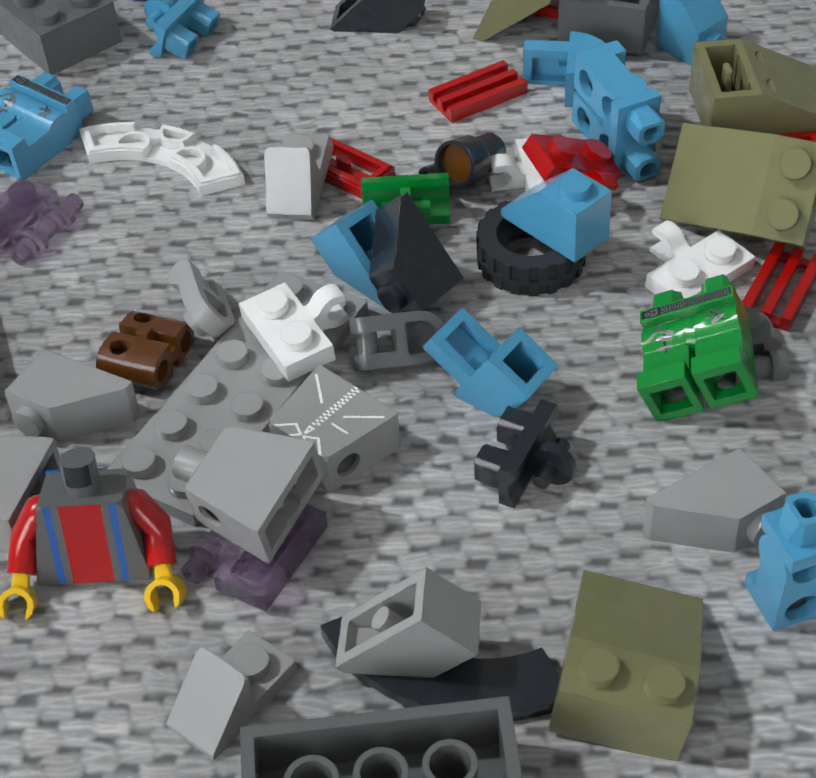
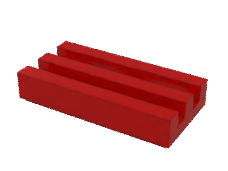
[428,60,528,123]
[325,138,395,199]
[742,242,816,332]

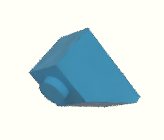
[656,0,728,66]
[501,168,612,263]
[311,200,387,310]

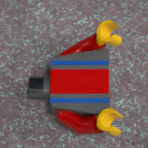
[0,448,187,621]

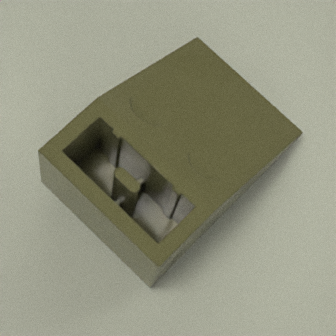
[689,38,816,134]

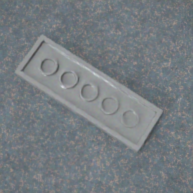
[107,270,368,527]

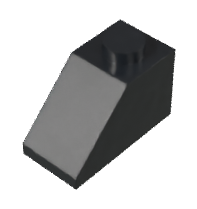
[330,0,426,33]
[369,192,464,314]

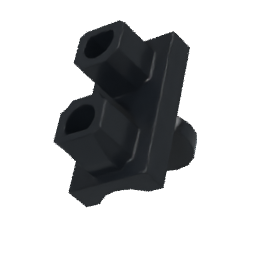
[474,399,577,509]

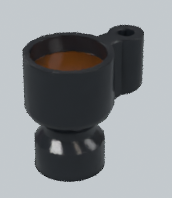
[418,133,506,188]

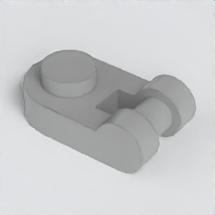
[167,259,235,338]

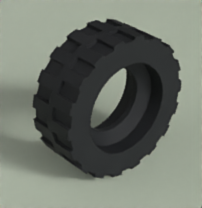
[476,198,586,296]

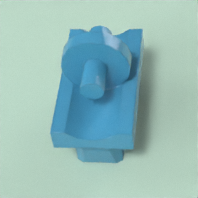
[144,0,220,59]

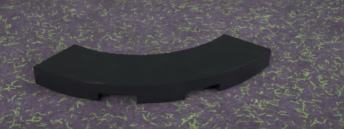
[320,617,560,721]

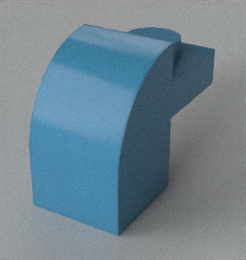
[523,31,606,107]
[423,307,559,416]

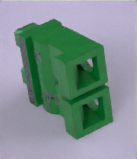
[637,274,760,421]

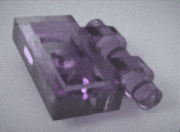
[0,178,84,265]
[181,504,328,612]

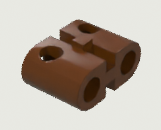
[96,311,194,390]

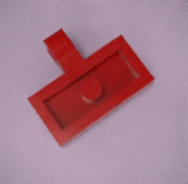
[522,133,622,191]

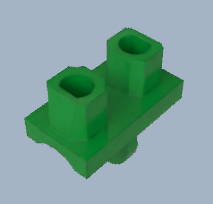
[361,173,451,225]

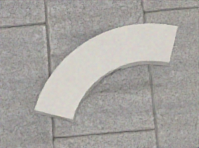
[79,122,245,196]

